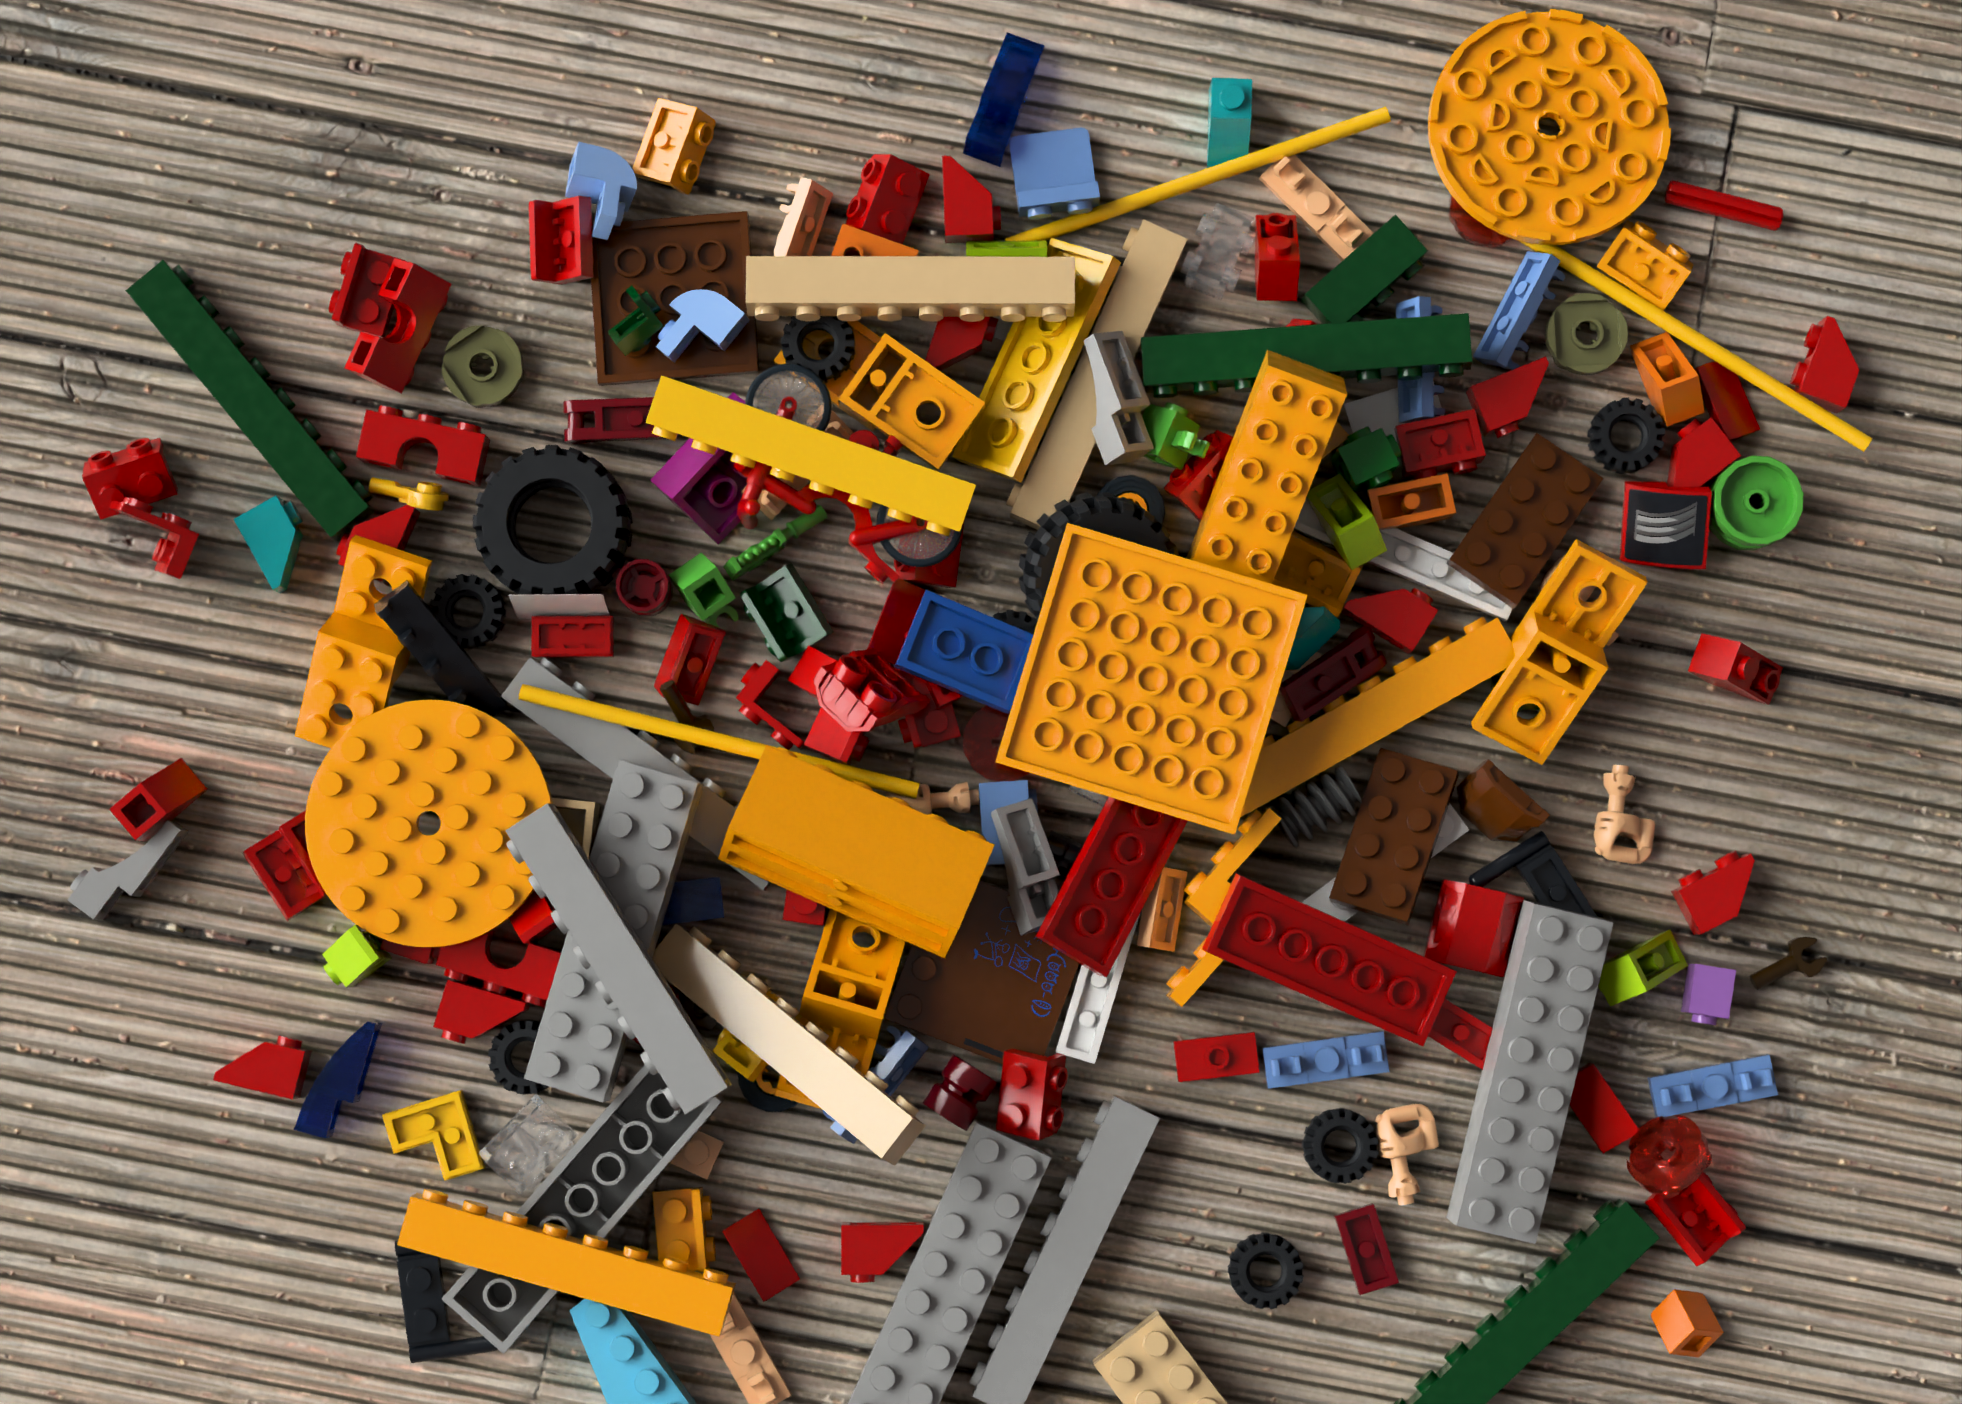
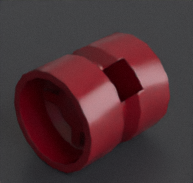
[616,559,673,617]
[923,1054,997,1131]

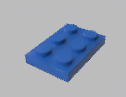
[894,590,1034,714]

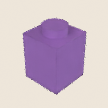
[1681,964,1736,1025]

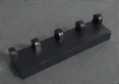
[374,580,508,717]

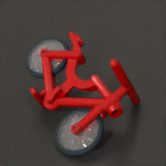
[733,364,963,584]

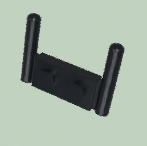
[1469,831,1597,917]
[395,1240,498,1363]

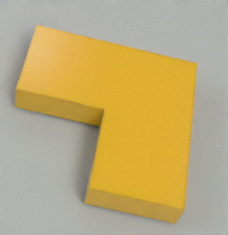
[382,1090,485,1181]

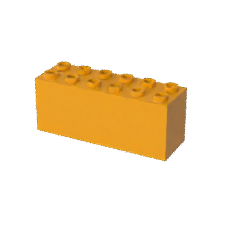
[1186,350,1347,584]
[718,745,995,958]

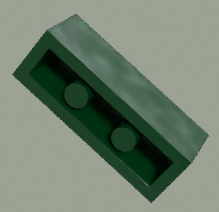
[1302,214,1428,324]

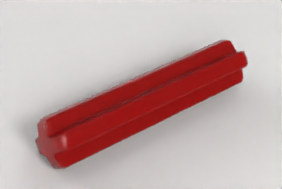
[1665,180,1784,231]

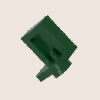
[608,285,663,356]

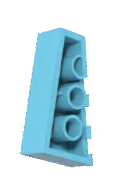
[569,1298,697,1404]

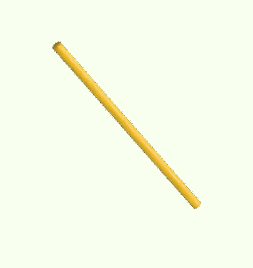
[1004,106,1391,241]
[1517,240,1873,452]
[519,684,920,799]

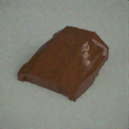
[1456,759,1550,842]

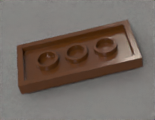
[1446,433,1604,609]
[1329,748,1459,926]

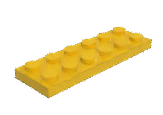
[952,238,1121,483]

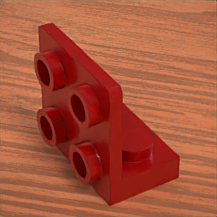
[109,497,199,579]

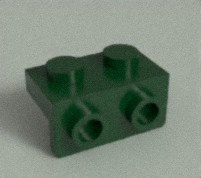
[740,563,834,662]

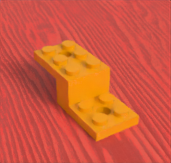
[774,321,986,471]
[295,535,432,748]
[1471,539,1648,765]
[1166,808,1281,1007]
[775,909,906,1110]

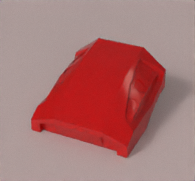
[813,649,930,732]
[1423,879,1524,978]

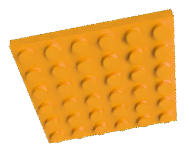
[995,523,1308,835]

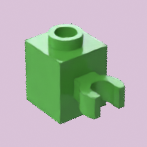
[1142,402,1210,470]
[668,553,739,628]

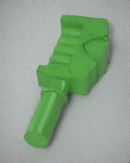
[723,504,827,581]

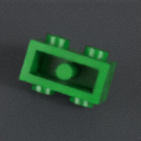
[1330,426,1402,492]

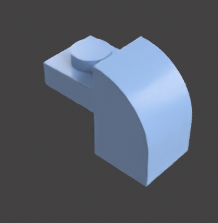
[565,141,637,240]
[656,289,750,363]

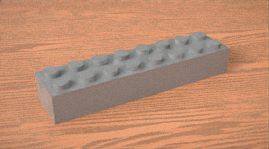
[524,760,704,1103]
[1446,900,1613,1244]
[442,1064,725,1354]
[847,1121,1052,1404]

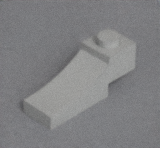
[1083,331,1154,466]
[991,798,1060,936]
[68,820,189,920]

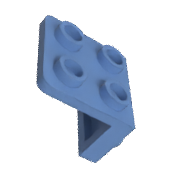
[1009,127,1100,220]

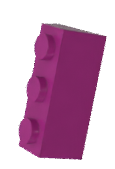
[650,392,747,545]

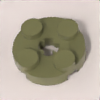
[1545,293,1628,375]
[442,326,524,408]

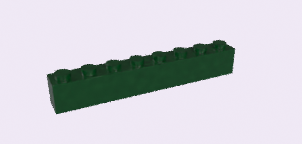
[125,260,375,542]
[1141,313,1472,398]
[1394,1199,1660,1404]

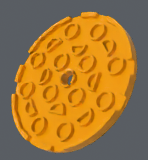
[1428,9,1671,245]
[305,700,553,947]

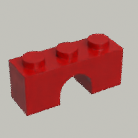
[344,258,452,394]
[356,406,490,487]
[435,930,561,1007]

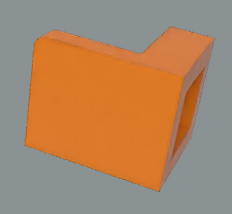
[1651,1289,1724,1358]

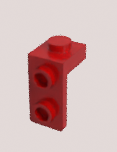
[736,660,805,750]

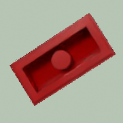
[1694,361,1760,442]
[867,578,926,665]
[654,614,726,706]
[1569,1063,1640,1154]
[722,1208,800,1302]

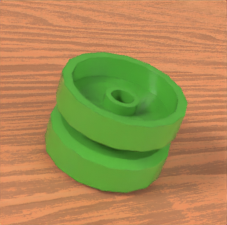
[1709,456,1804,550]

